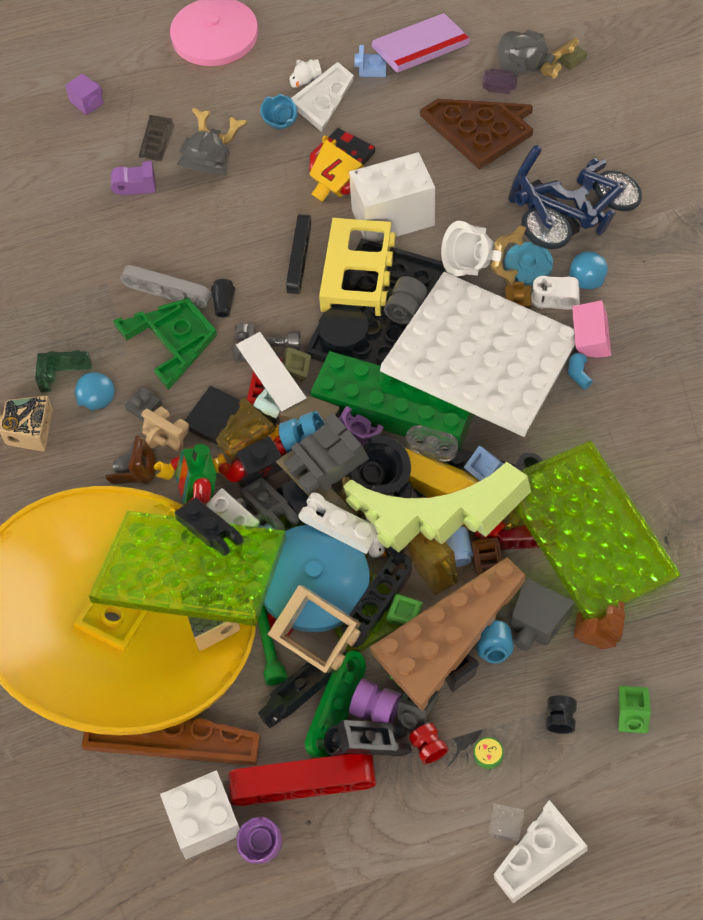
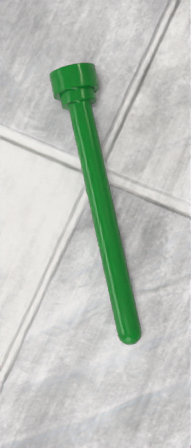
[245,559,288,686]

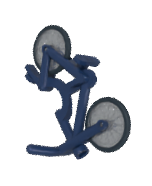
[508,145,642,249]

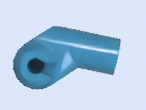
[568,353,593,390]

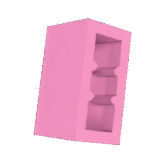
[572,300,612,358]

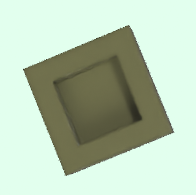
[558,42,587,70]
[282,347,311,381]

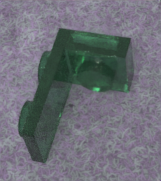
[35,350,92,393]

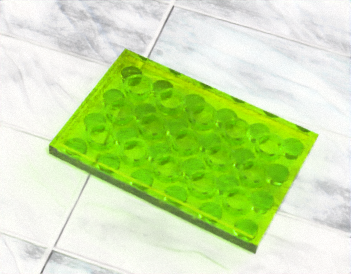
[515,440,681,619]
[89,511,286,626]

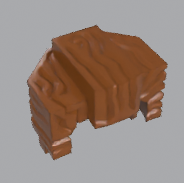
[573,601,625,650]

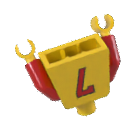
[309,136,364,202]

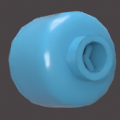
[476,620,514,664]

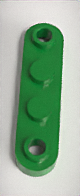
[305,651,366,759]

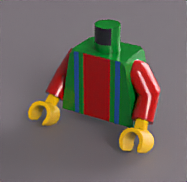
[154,444,216,527]

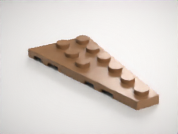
[370,557,525,711]

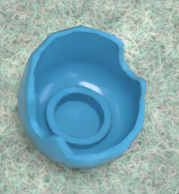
[260,94,298,130]
[569,251,608,289]
[75,372,115,411]

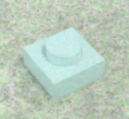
[253,388,280,419]

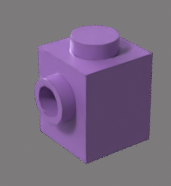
[65,73,104,115]

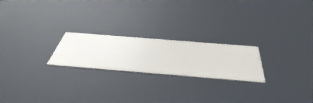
[236,332,306,412]

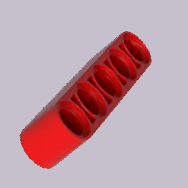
[228,754,376,806]

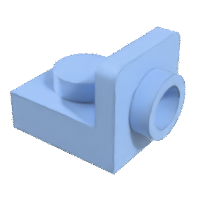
[354,45,387,77]
[464,446,505,481]

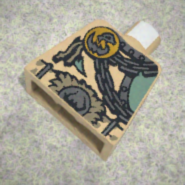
[0,396,53,452]

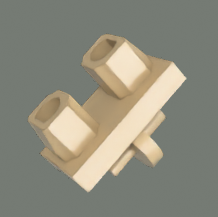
[142,406,189,452]

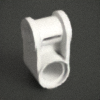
[531,276,580,310]

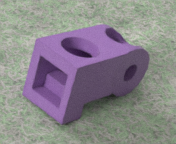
[111,161,156,195]

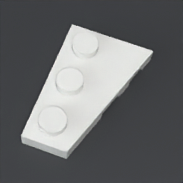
[292,62,354,132]
[494,800,588,903]

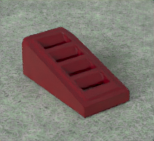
[497,517,557,550]

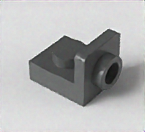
[397,691,439,731]

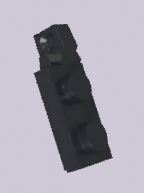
[258,662,331,728]

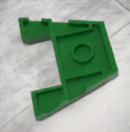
[113,298,217,390]

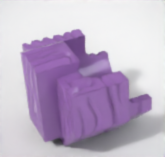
[339,406,384,446]

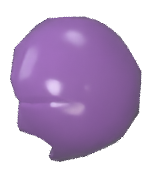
[236,817,283,864]

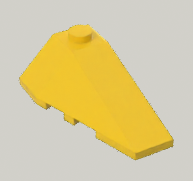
[404,447,479,530]

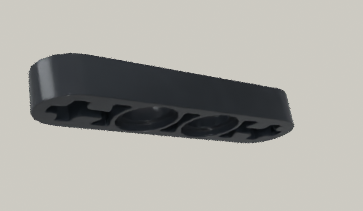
[286,214,311,294]
[341,553,412,647]

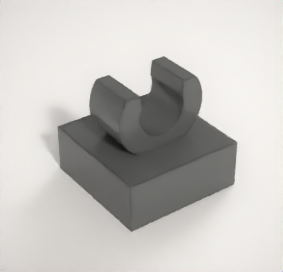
[125,387,162,421]

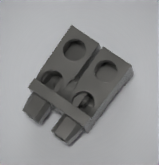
[284,413,369,494]

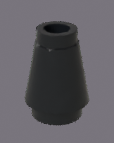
[211,279,236,318]

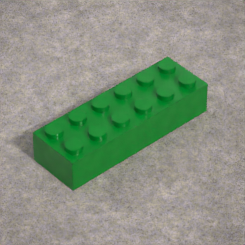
[311,351,475,448]

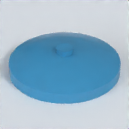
[257,525,370,632]

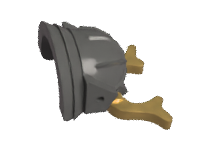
[498,30,580,79]
[177,108,248,175]

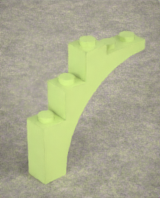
[343,462,531,552]

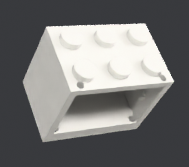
[349,152,435,242]

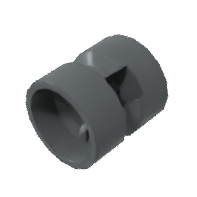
[384,276,427,325]

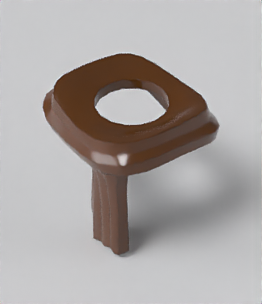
[106,436,156,484]

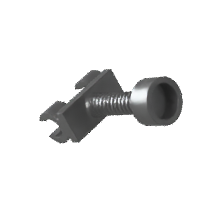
[233,323,301,361]

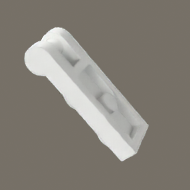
[299,493,378,554]

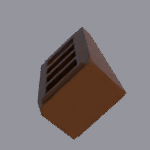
[471,538,503,577]

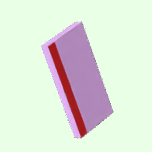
[372,13,470,73]

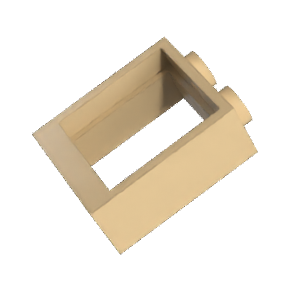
[268,585,361,673]

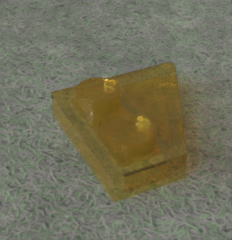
[216,398,275,460]

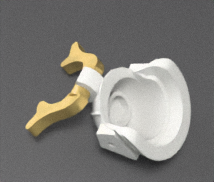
[441,221,526,286]

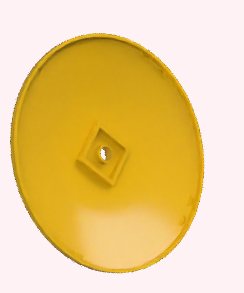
[0,486,257,735]

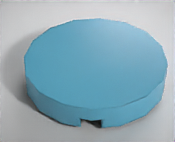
[504,242,553,286]

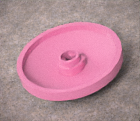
[170,0,258,66]

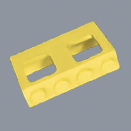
[319,218,396,316]

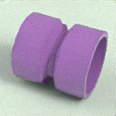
[349,679,402,724]

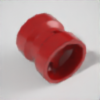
[409,723,449,765]

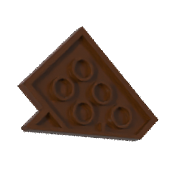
[420,99,533,170]

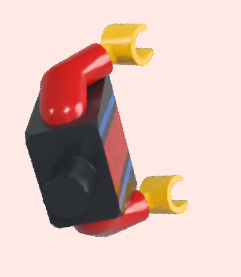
[212,424,287,489]

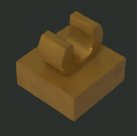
[505,282,532,310]

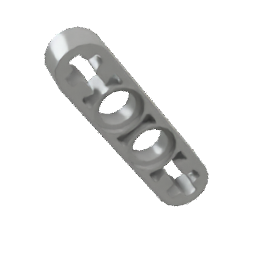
[120,265,212,308]

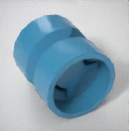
[279,411,325,453]

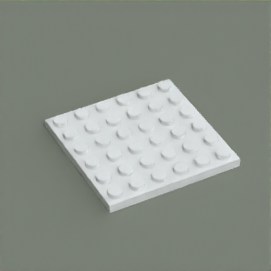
[380,272,575,437]

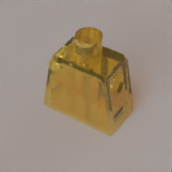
[408,531,458,595]

